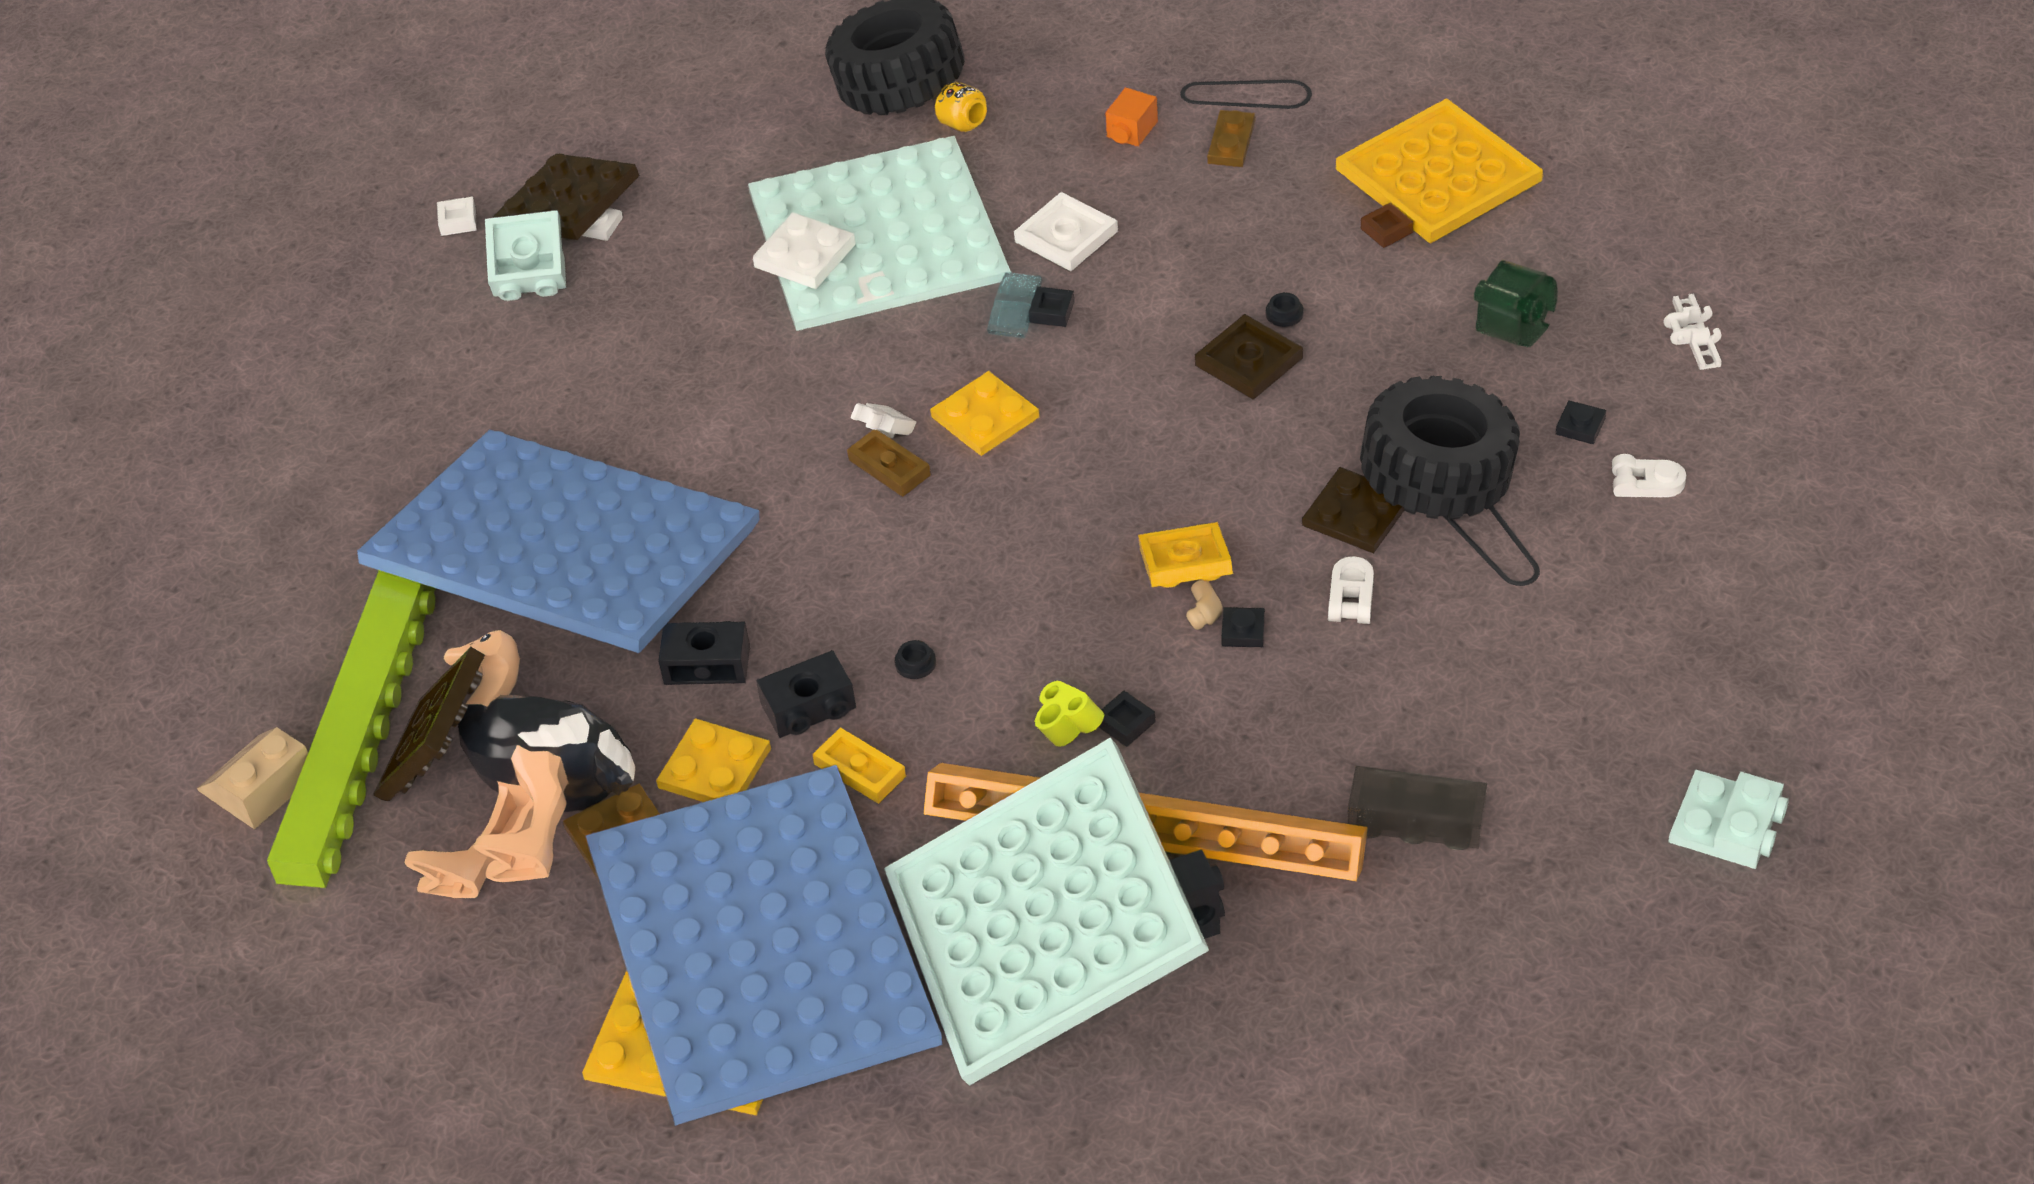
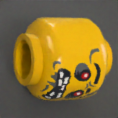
[935,82,987,132]

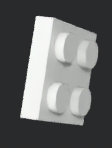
[1014,192,1118,271]
[753,212,856,289]

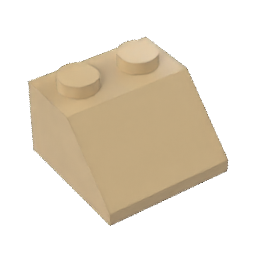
[197,727,308,829]

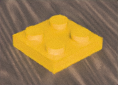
[930,371,1040,456]
[1138,522,1233,588]
[656,718,771,802]

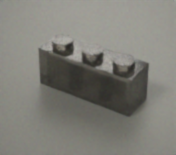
[1348,766,1487,850]

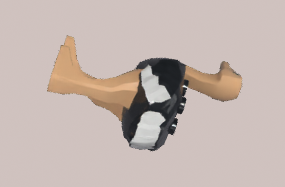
[405,630,635,898]

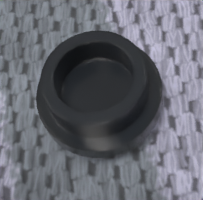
[1266,292,1304,327]
[894,640,936,679]

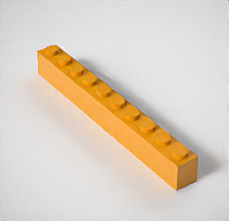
[924,763,1368,881]

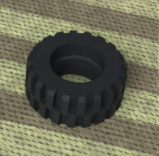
[825,0,965,115]
[1360,376,1520,519]

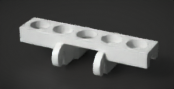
[1664,294,1722,370]

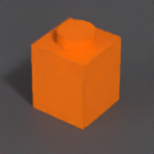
[1105,87,1158,146]

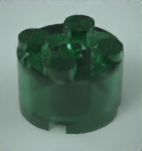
[1474,260,1558,347]

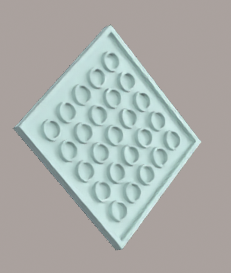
[748,136,1011,331]
[884,738,1209,1086]

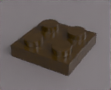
[1195,314,1303,400]
[1302,467,1404,554]

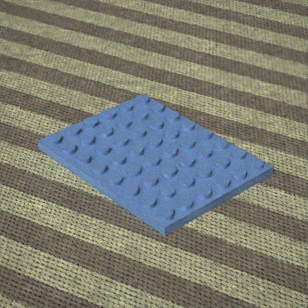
[357,430,759,653]
[586,765,942,1125]

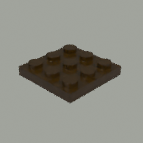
[493,154,640,240]
[373,647,485,801]

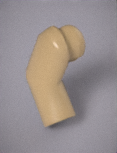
[1186,579,1223,630]

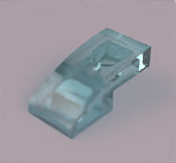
[987,272,1042,339]

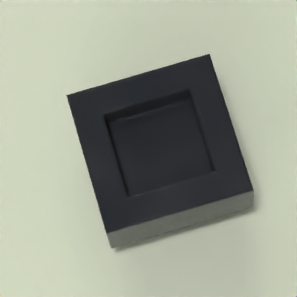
[1029,286,1074,327]
[1556,400,1606,445]
[1221,607,1265,648]
[1099,690,1156,747]

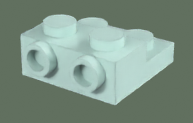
[485,210,566,301]
[1668,770,1789,869]

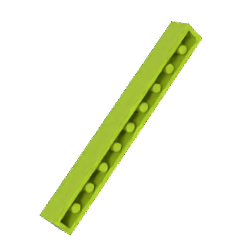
[267,570,436,888]

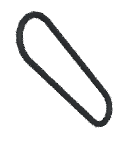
[1180,79,1312,109]
[1443,506,1540,586]

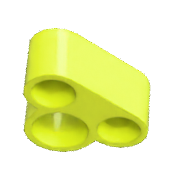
[1035,681,1104,747]

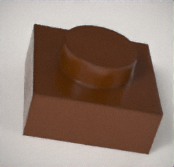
[1361,203,1413,248]

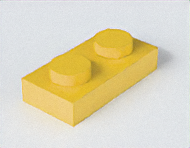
[813,727,906,804]

